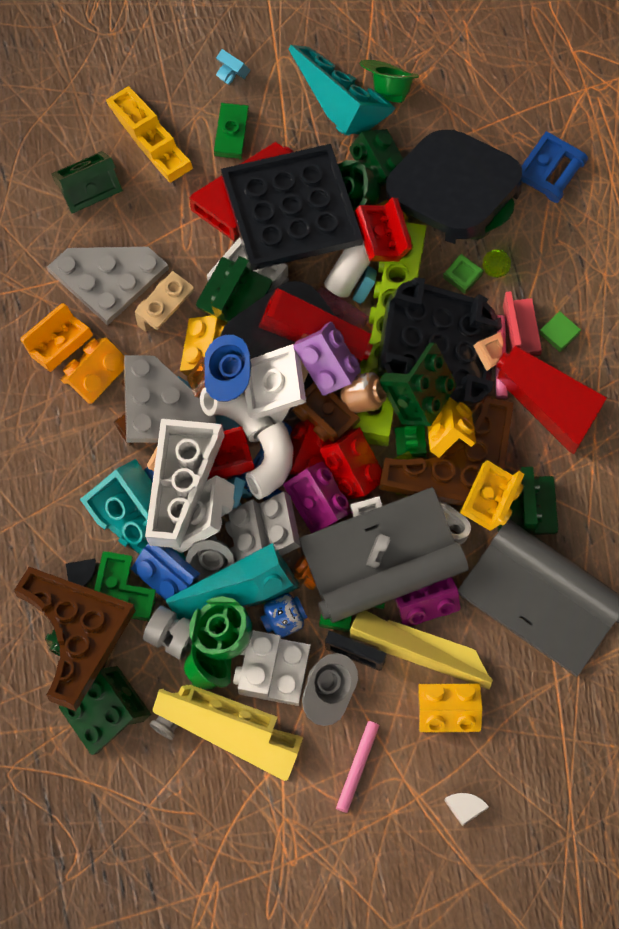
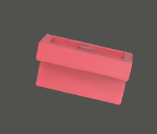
[503,291,542,356]

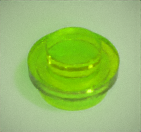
[482,249,511,278]

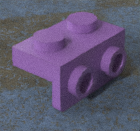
[293,322,361,396]

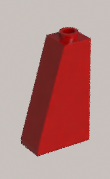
[189,142,294,242]
[259,288,373,364]
[496,346,607,454]

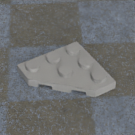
[47,247,169,325]
[124,355,216,443]

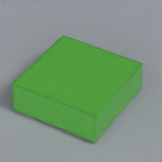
[443,254,484,294]
[539,311,581,352]

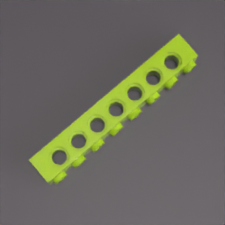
[353,222,427,447]

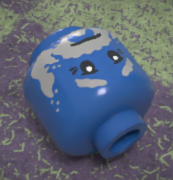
[260,593,308,638]

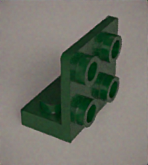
[379,343,457,426]
[59,666,152,755]

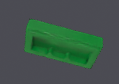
[214,103,249,159]

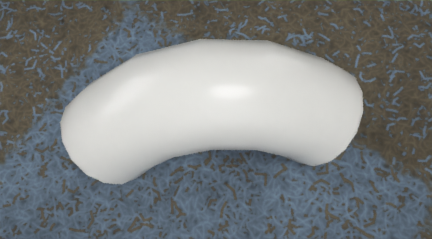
[324,231,371,298]
[200,388,274,442]
[246,422,293,500]

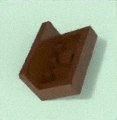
[292,382,360,443]

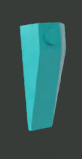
[288,45,396,136]
[80,459,186,561]
[166,543,301,620]

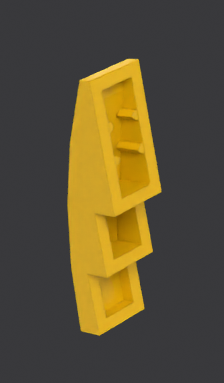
[106,86,193,183]

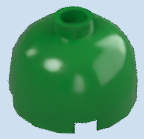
[189,596,253,661]

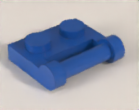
[521,131,588,203]

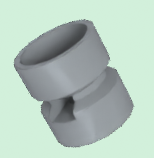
[142,605,192,660]

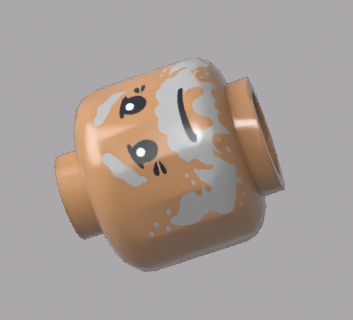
[341,372,387,413]

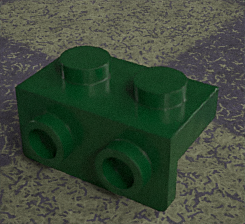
[349,129,403,189]

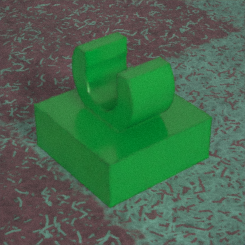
[394,425,427,459]

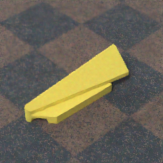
[350,610,493,690]
[153,685,303,781]

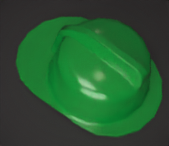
[359,60,419,103]
[184,642,232,690]

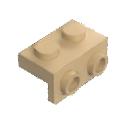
[135,271,194,332]

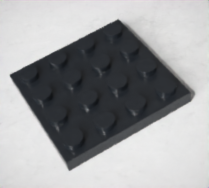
[221,144,363,271]

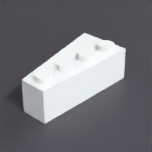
[145,419,225,548]

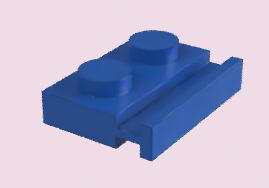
[131,543,200,601]

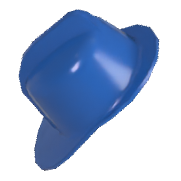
[204,335,251,402]

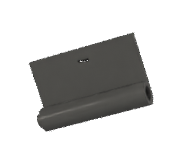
[299,487,469,623]
[458,518,619,677]

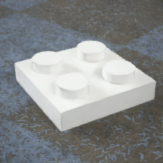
[245,344,306,420]

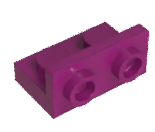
[283,462,352,533]
[394,577,461,627]

